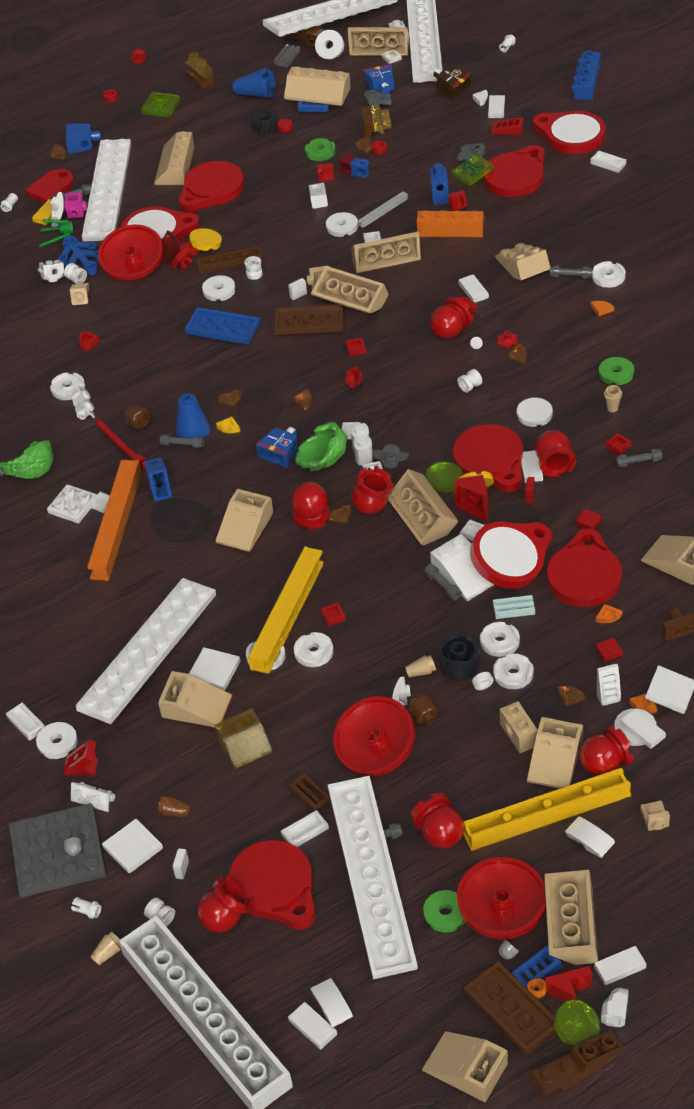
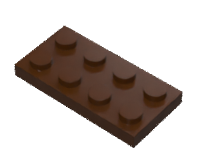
[274,304,344,335]
[464,961,561,1056]

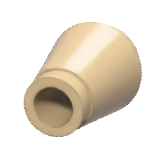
[604,385,622,412]
[405,655,436,678]
[90,932,121,966]

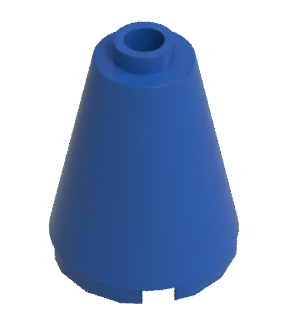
[232,67,276,98]
[175,394,211,438]

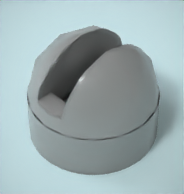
[63,837,82,856]
[499,939,519,960]

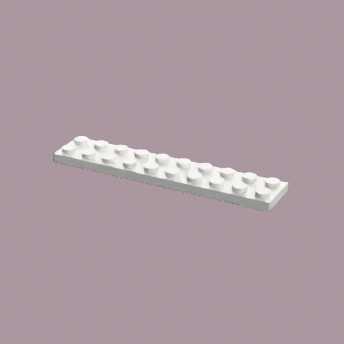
[263,0,398,37]
[406,0,442,83]
[82,139,131,241]
[76,578,216,724]
[328,776,418,979]

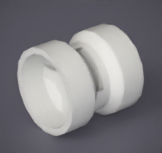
[245,256,263,280]
[64,263,87,284]
[457,369,482,393]
[144,897,175,927]

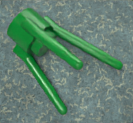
[39,219,74,247]

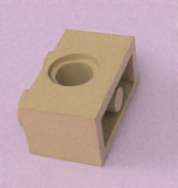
[500,701,538,753]

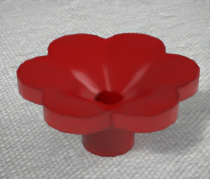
[497,331,518,348]
[345,366,363,389]

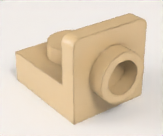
[307,265,329,290]
[70,283,90,305]
[640,801,670,831]

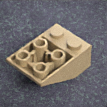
[495,243,550,280]
[216,489,273,552]
[641,535,694,585]
[158,671,232,728]
[527,717,583,789]
[422,1031,508,1102]

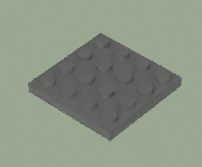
[9,803,106,897]

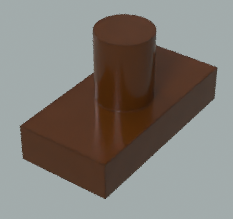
[662,608,694,641]

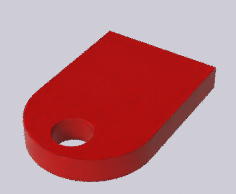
[25,169,74,203]

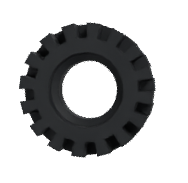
[250,108,278,134]

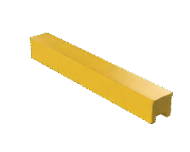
[248,546,324,674]
[463,768,631,851]

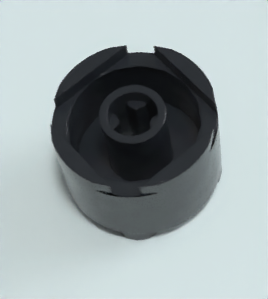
[438,632,480,679]

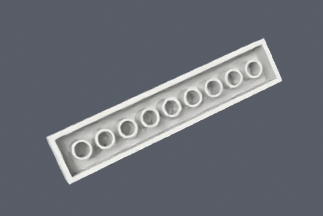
[119,916,293,1109]

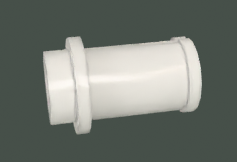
[499,34,515,52]
[1,193,18,212]
[71,897,101,919]

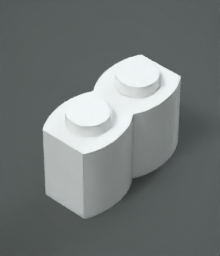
[351,423,373,466]

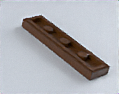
[196,246,263,273]

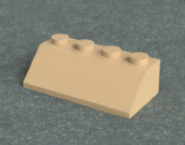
[348,27,410,55]
[284,67,351,106]
[154,131,194,185]
[351,232,421,273]
[311,266,389,314]
[388,469,458,545]
[545,870,598,965]

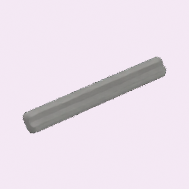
[358,191,408,228]

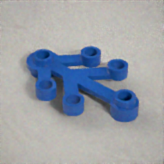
[58,236,99,276]

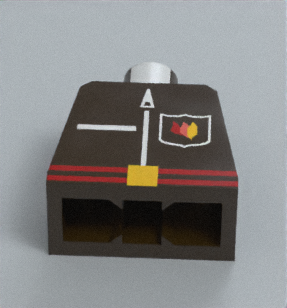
[433,66,472,100]

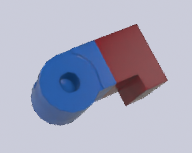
[339,152,369,178]

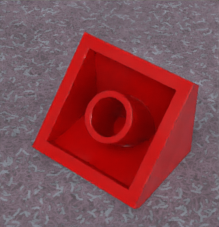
[454,475,489,522]

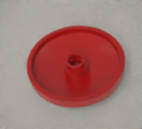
[98,224,164,281]
[333,696,416,777]
[457,857,546,939]

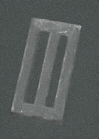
[274,44,300,67]

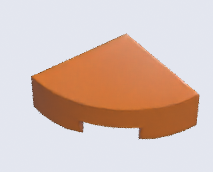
[591,301,614,316]
[596,604,623,623]
[629,693,657,713]

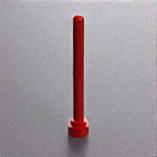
[96,419,147,470]

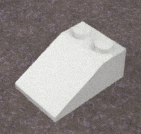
[430,534,494,601]

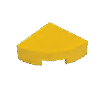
[216,417,240,433]

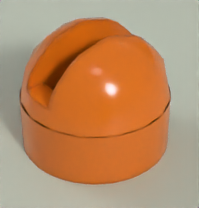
[527,978,547,999]

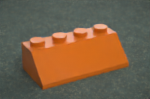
[417,210,485,237]

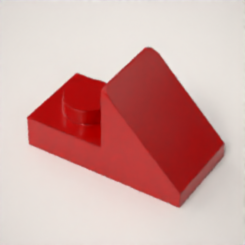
[63,739,98,776]
[545,966,592,1007]

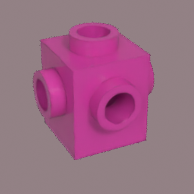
[63,192,87,218]

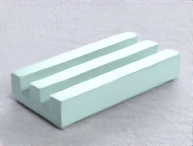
[493,595,535,619]

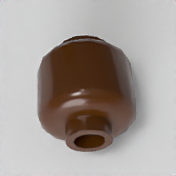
[124,403,151,429]
[408,694,439,725]

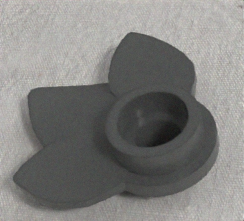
[364,90,392,109]
[456,143,486,165]
[373,444,409,469]

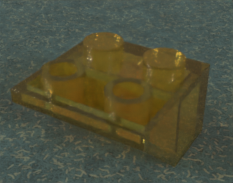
[215,708,272,769]

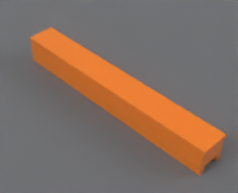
[88,460,142,581]

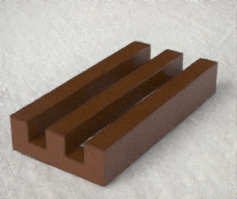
[288,773,331,812]

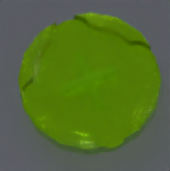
[426,462,463,493]
[554,1000,600,1046]

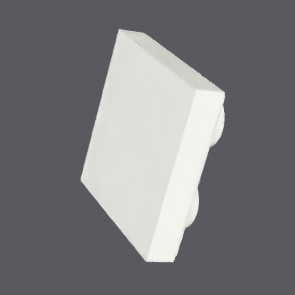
[47,484,97,524]
[189,647,241,691]
[645,665,694,714]
[102,819,163,874]

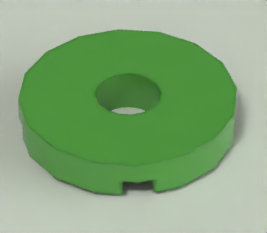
[305,138,336,161]
[599,357,634,385]
[423,890,465,933]

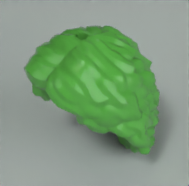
[295,422,347,472]
[0,440,54,479]

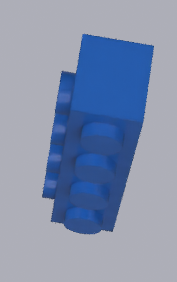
[572,51,601,100]

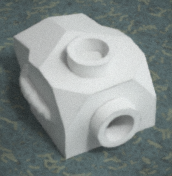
[38,260,64,282]

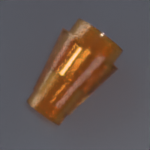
[158,795,190,817]

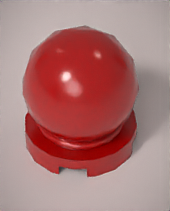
[430,297,474,339]
[535,430,576,477]
[351,467,394,515]
[291,482,330,530]
[579,724,635,776]
[411,792,464,849]
[197,876,254,934]

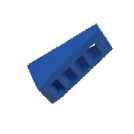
[511,945,563,990]

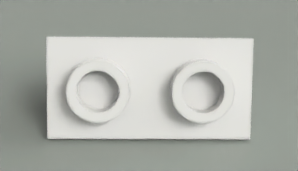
[72,385,95,420]
[71,782,115,812]

